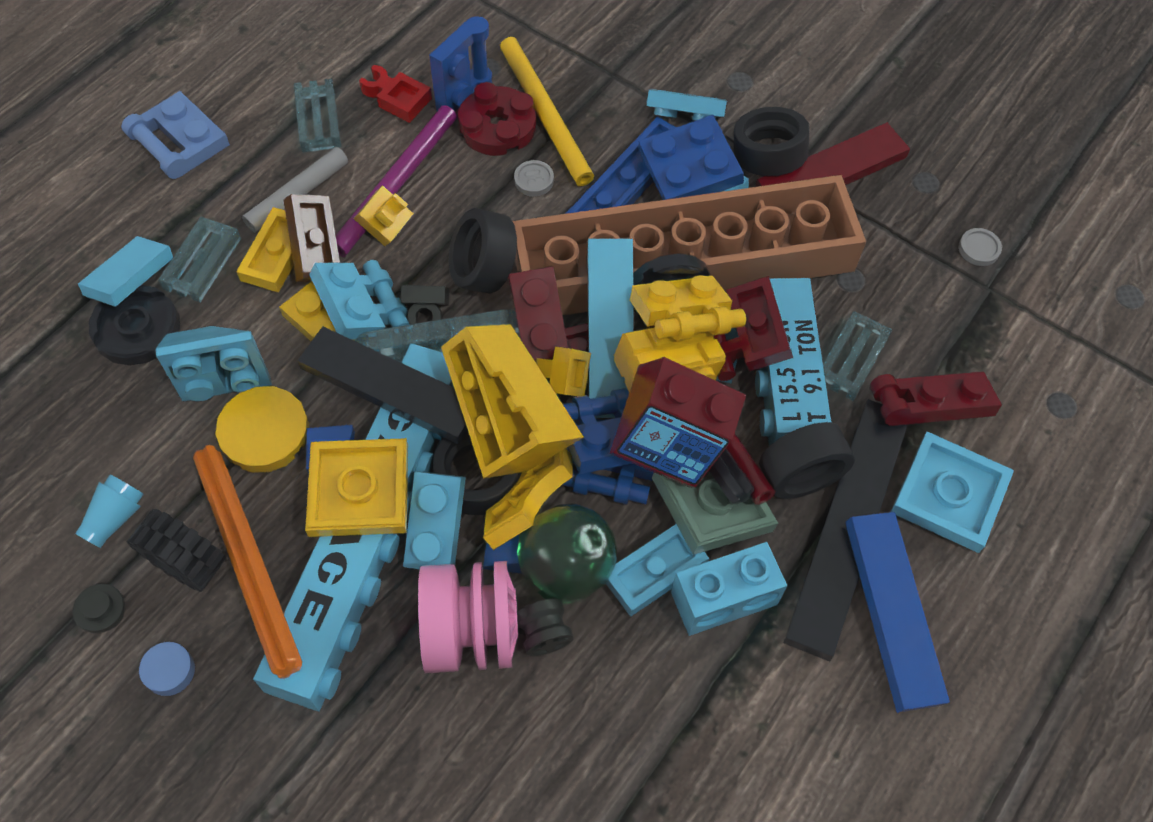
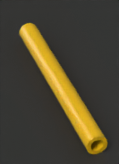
[500,37,594,186]

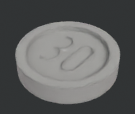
[514,160,554,197]
[958,228,1002,266]

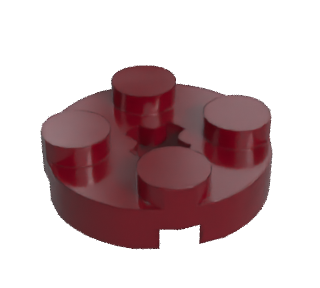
[458,82,536,156]

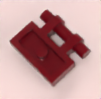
[714,276,793,381]

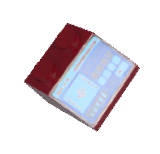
[609,357,746,488]

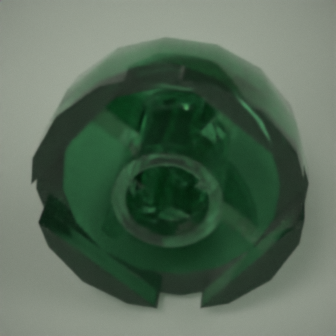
[517,503,618,604]

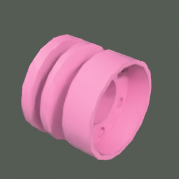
[418,561,518,673]

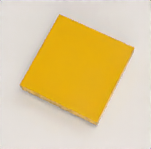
[305,438,408,537]

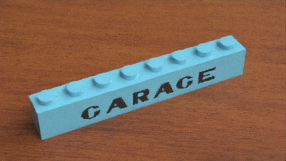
[253,343,454,712]

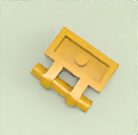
[630,275,746,341]

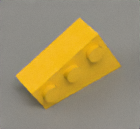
[441,324,584,479]

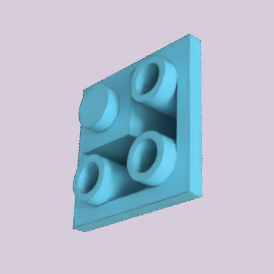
[156,326,272,401]

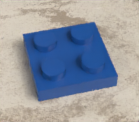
[638,115,744,200]

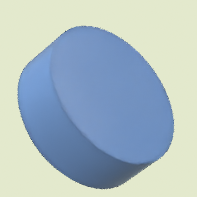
[139,642,195,696]

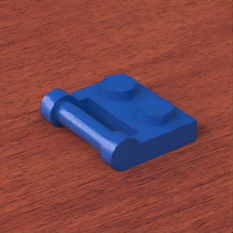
[429,16,492,112]

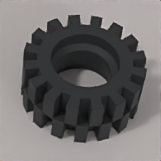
[127,509,226,592]

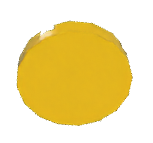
[215,386,310,473]

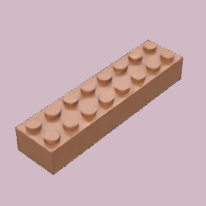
[512,175,866,315]

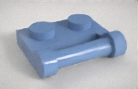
[121,91,230,179]

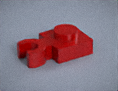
[359,65,432,123]

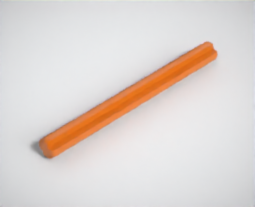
[193,445,302,679]

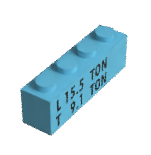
[755,278,831,446]

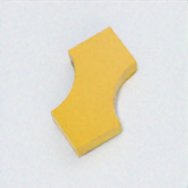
[483,448,573,550]

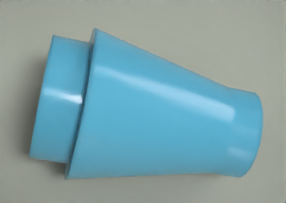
[75,474,144,548]

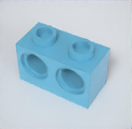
[671,542,787,636]

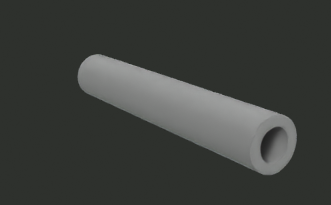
[242,147,348,233]

